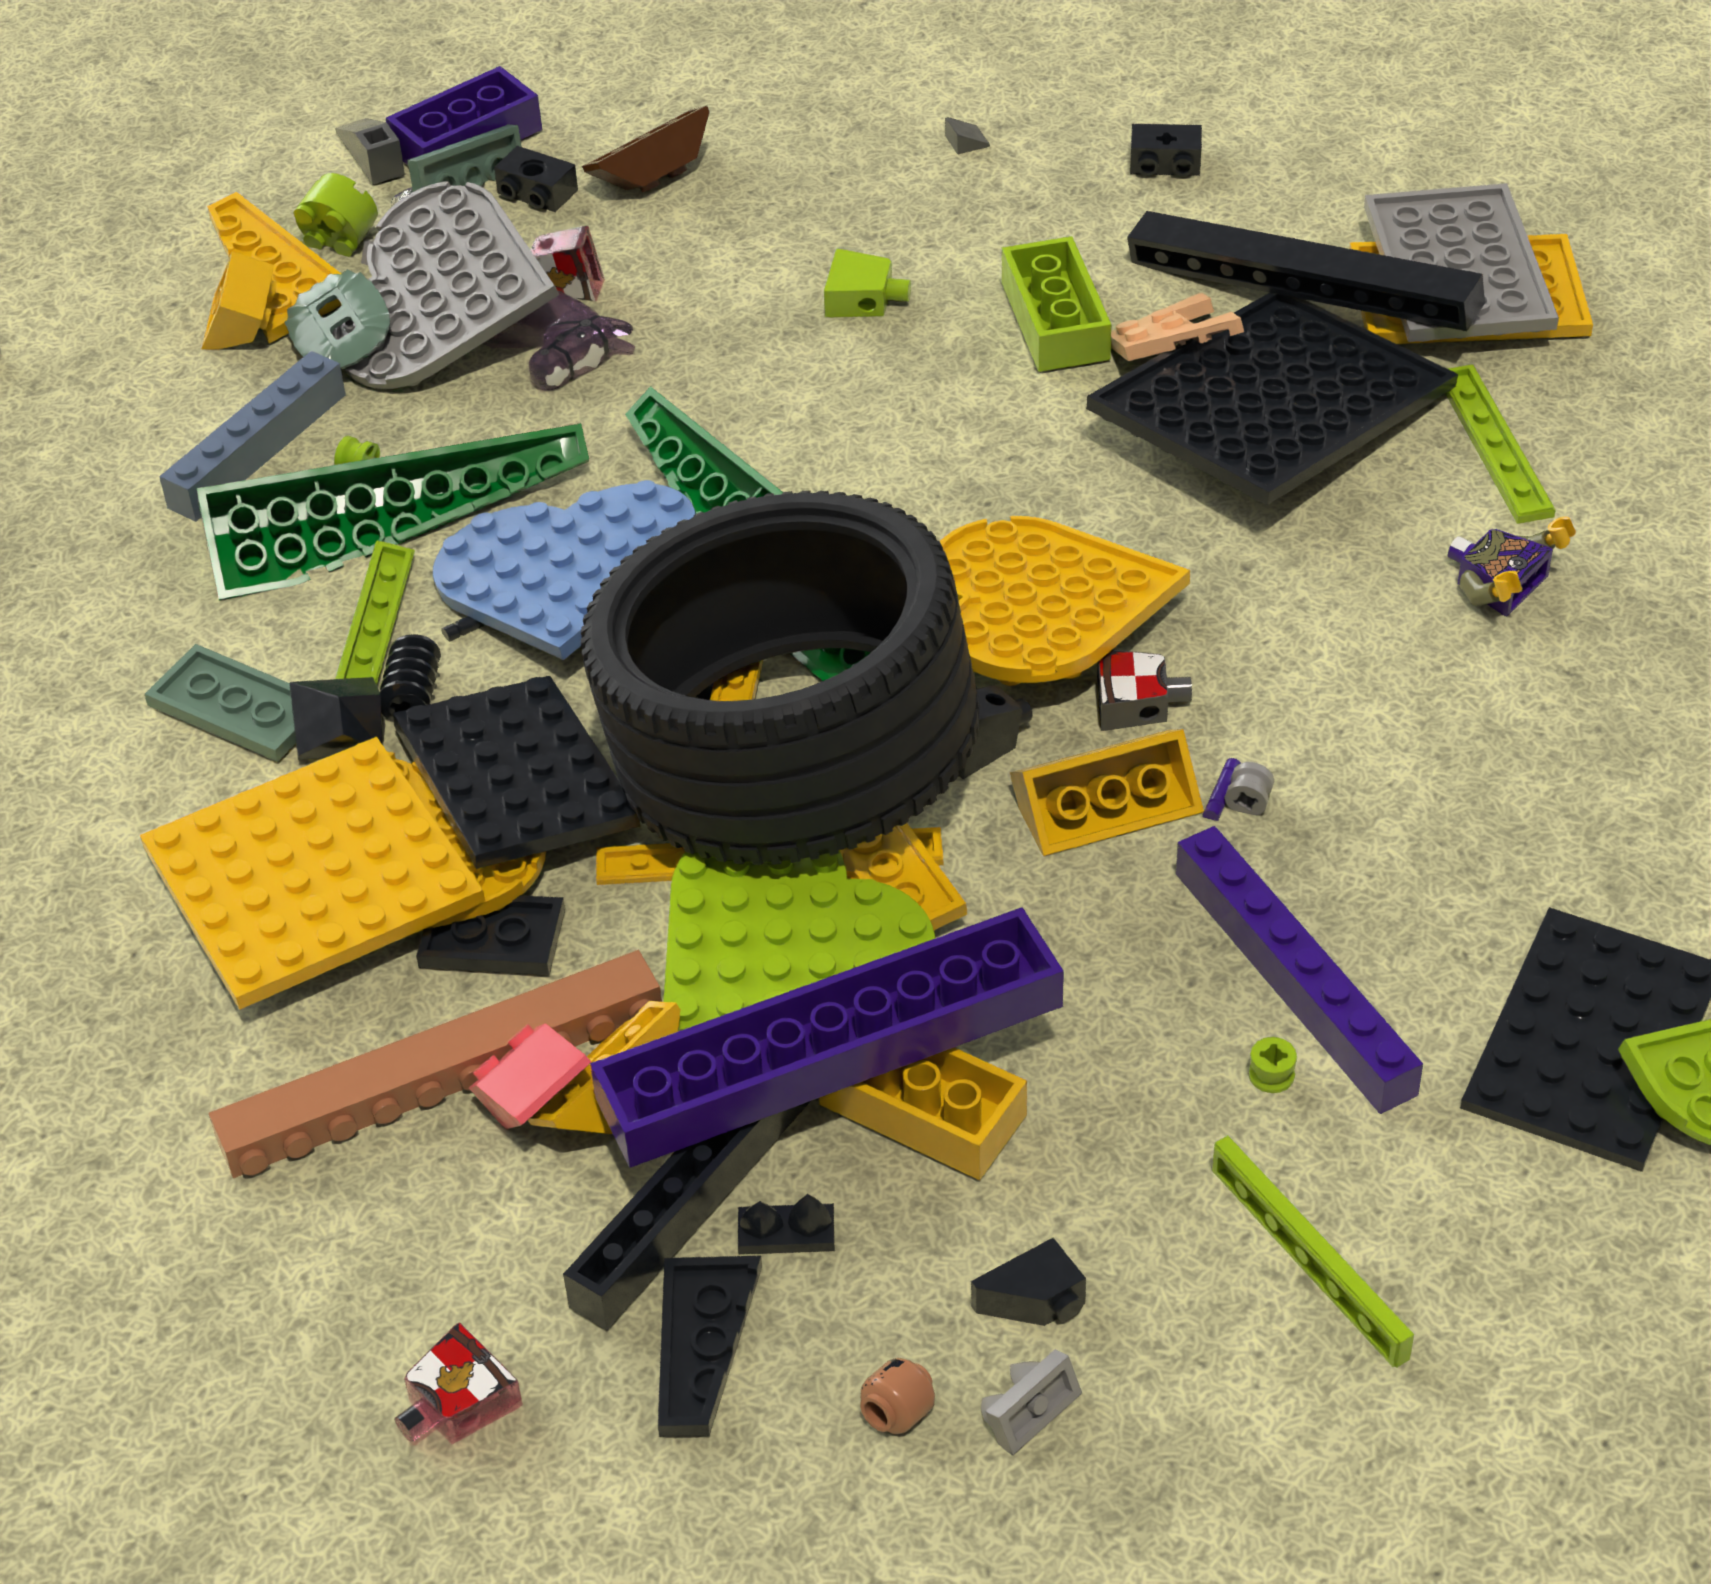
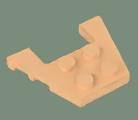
[1111,293,1244,361]

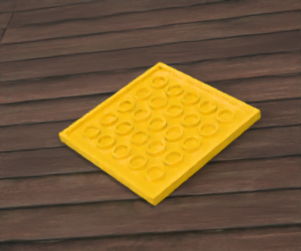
[140,737,485,1010]

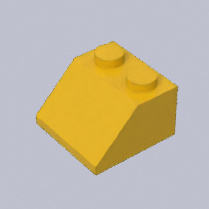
[201,251,277,350]

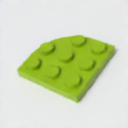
[1618,1019,1711,1145]

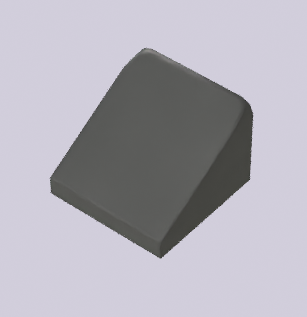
[945,117,990,155]

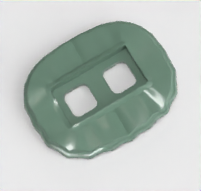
[284,269,390,371]

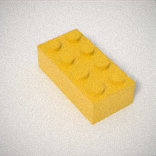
[819,1047,1027,1181]

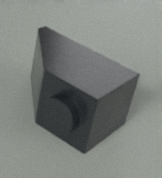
[971,1238,1086,1326]

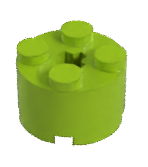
[293,173,378,257]

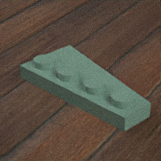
[407,125,522,192]

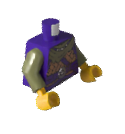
[1448,517,1576,617]

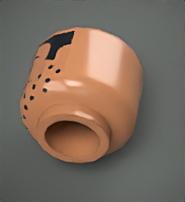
[860,1358,935,1434]

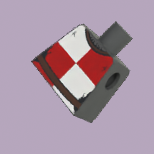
[1097,650,1192,731]

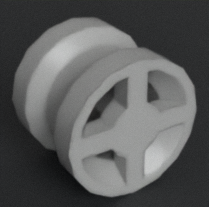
[1225,762,1275,816]

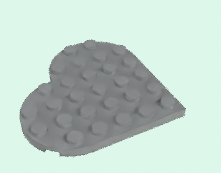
[332,181,560,389]

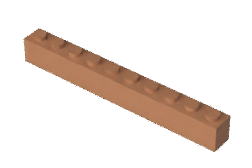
[208,949,662,1178]

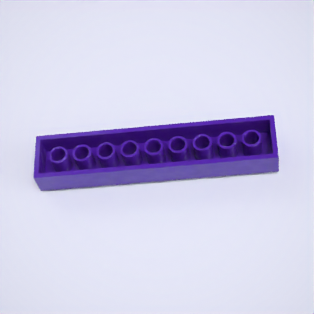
[590,907,1064,1168]

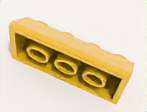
[1009,729,1204,856]

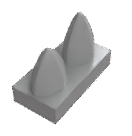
[981,1349,1082,1455]

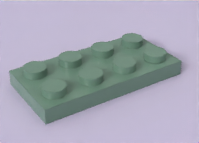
[144,644,296,762]

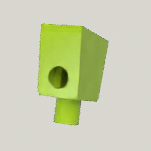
[824,249,911,318]

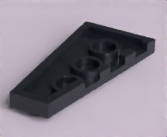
[658,1255,762,1437]

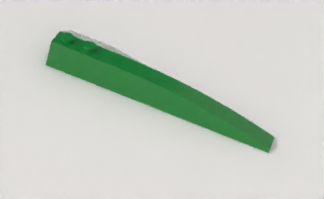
[196,423,589,600]

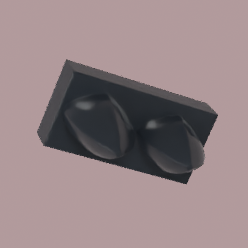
[738,1194,835,1255]

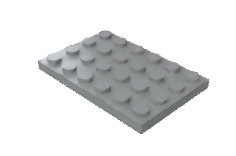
[1364,183,1559,342]

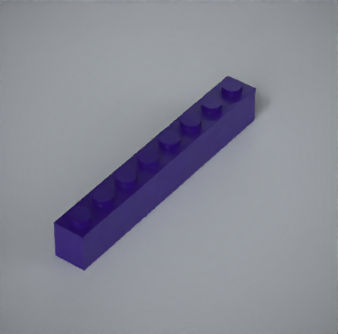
[1176,825,1423,1114]

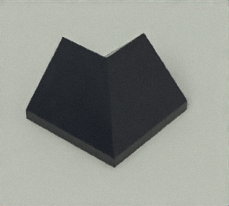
[289,677,382,760]

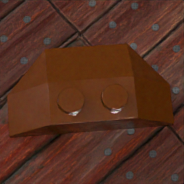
[582,105,710,192]

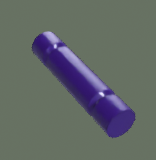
[1202,758,1241,821]

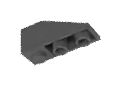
[335,118,405,185]

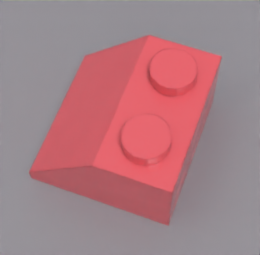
[469,1023,591,1129]

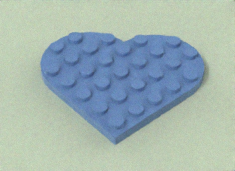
[433,480,696,660]

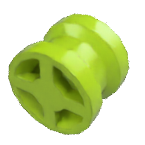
[334,436,380,465]
[1248,1037,1297,1093]

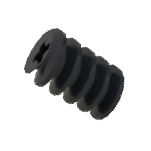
[380,634,441,722]

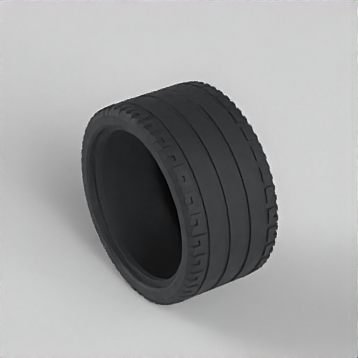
[581,490,979,865]

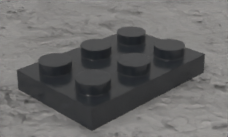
[416,895,565,975]

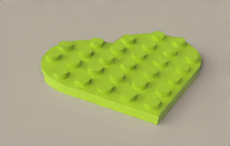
[663,850,935,1031]

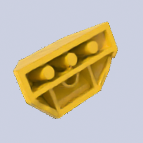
[528,1001,681,1134]

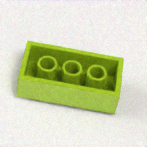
[1002,236,1112,372]

